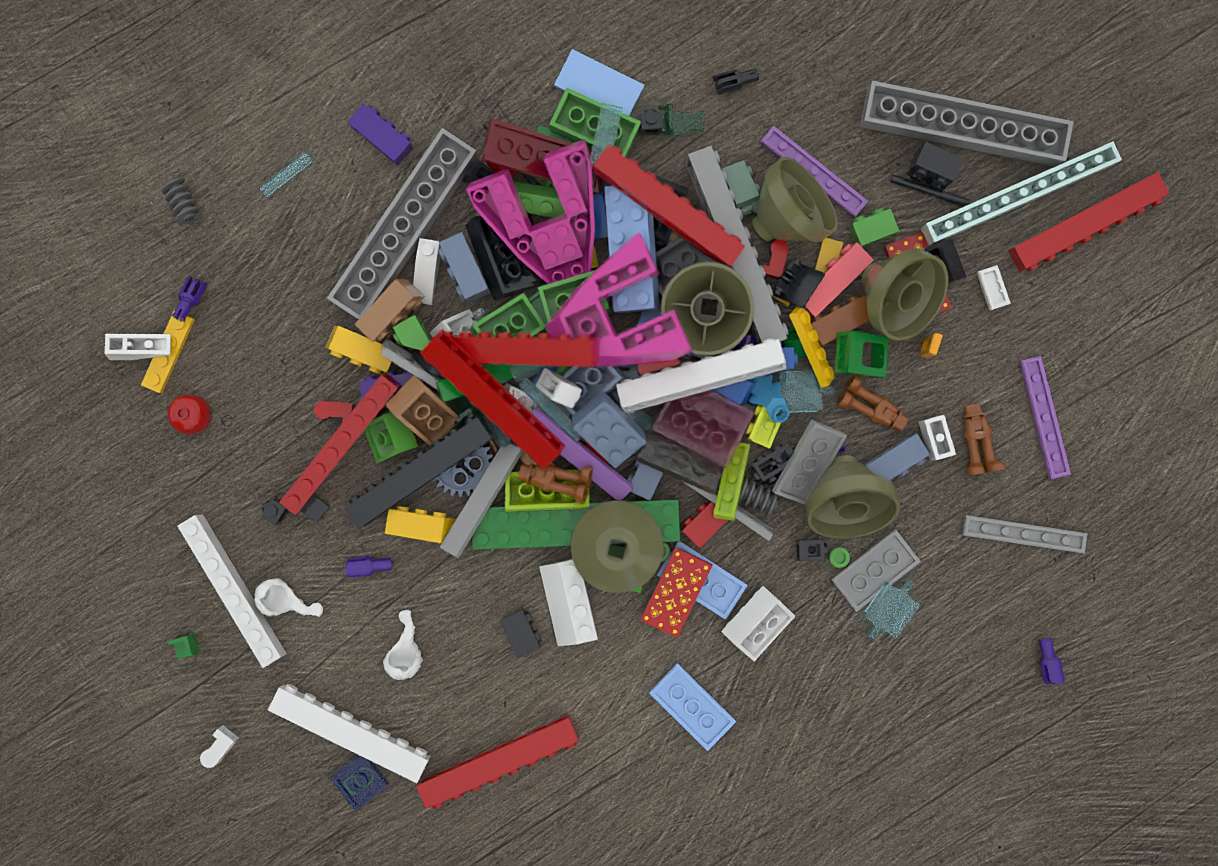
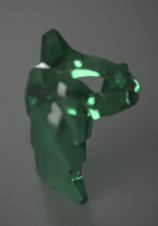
[658,104,705,136]
[450,395,487,429]

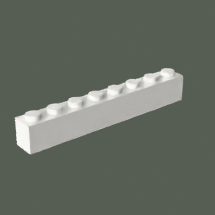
[616,339,787,413]
[178,514,287,668]
[268,684,431,783]

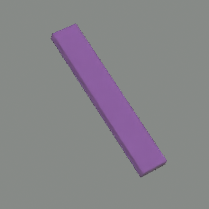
[760,125,868,218]
[1019,356,1071,479]
[532,407,633,501]

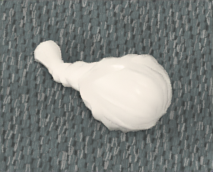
[254,578,323,617]
[383,610,423,680]

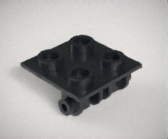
[773,258,825,308]

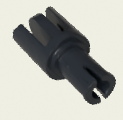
[712,68,759,95]

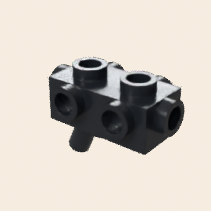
[751,443,795,485]

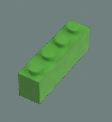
[514,181,565,217]

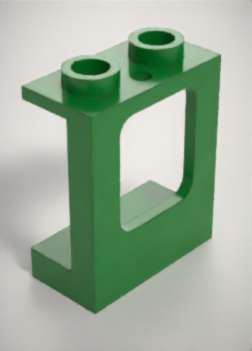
[835,331,889,378]

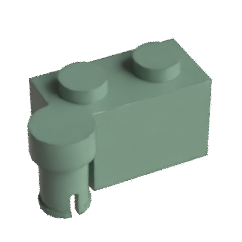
[721,160,761,216]

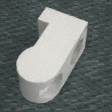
[200,725,239,768]

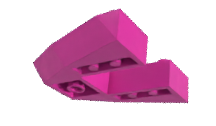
[466,139,595,284]
[545,232,693,367]

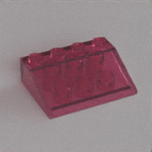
[652,390,754,468]

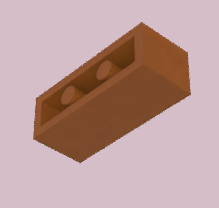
[811,295,870,346]

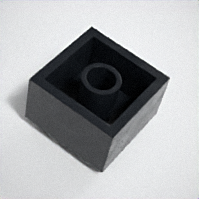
[906,142,964,190]

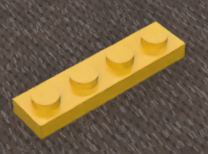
[789,307,834,388]
[141,311,195,394]

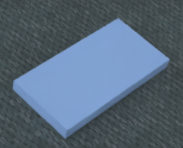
[554,49,644,116]
[656,541,748,620]
[649,663,736,751]

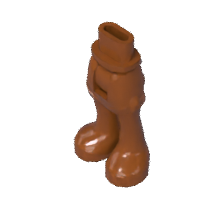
[836,374,909,432]
[963,403,1006,476]
[518,463,593,504]

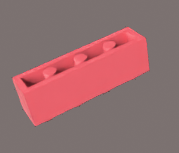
[804,243,874,318]

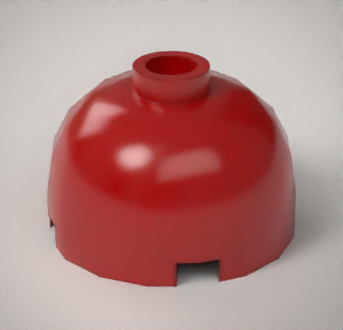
[167,394,211,435]

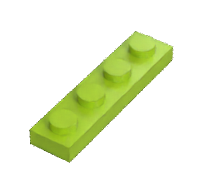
[714,441,750,521]

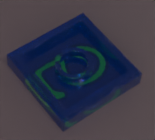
[330,755,389,811]

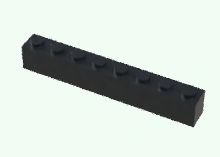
[344,416,496,529]

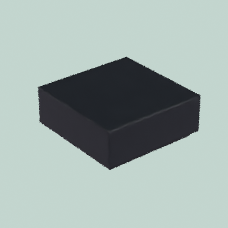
[300,494,330,523]

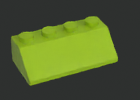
[505,469,590,511]

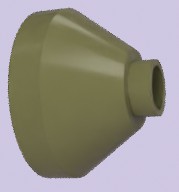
[752,157,838,242]
[861,249,948,340]
[661,262,754,355]
[805,455,900,539]
[571,500,663,593]

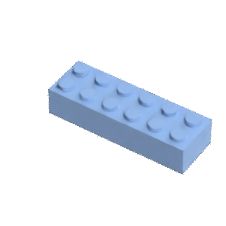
[605,186,660,313]

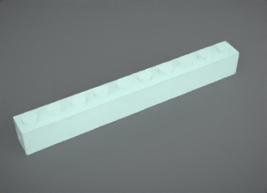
[920,142,1122,246]

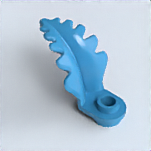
[749,374,789,423]

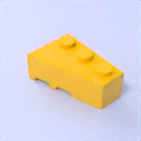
[325,325,391,374]
[385,506,457,543]

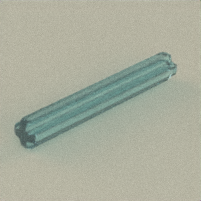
[519,378,582,441]

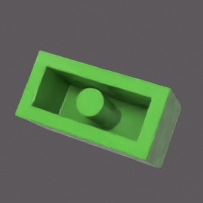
[849,208,899,248]

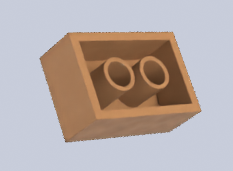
[354,279,425,342]
[385,375,461,446]

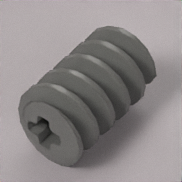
[161,177,202,224]
[739,476,779,517]

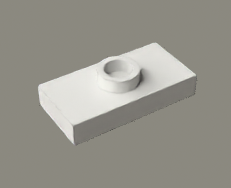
[976,265,1011,311]

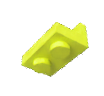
[746,404,781,449]

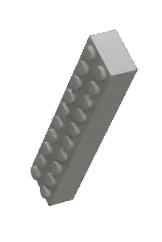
[860,81,1074,167]
[327,128,479,319]
[685,146,788,345]

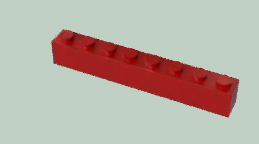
[591,145,745,267]
[1008,172,1170,272]
[420,329,566,469]
[433,331,599,367]
[279,372,401,515]
[416,715,579,809]

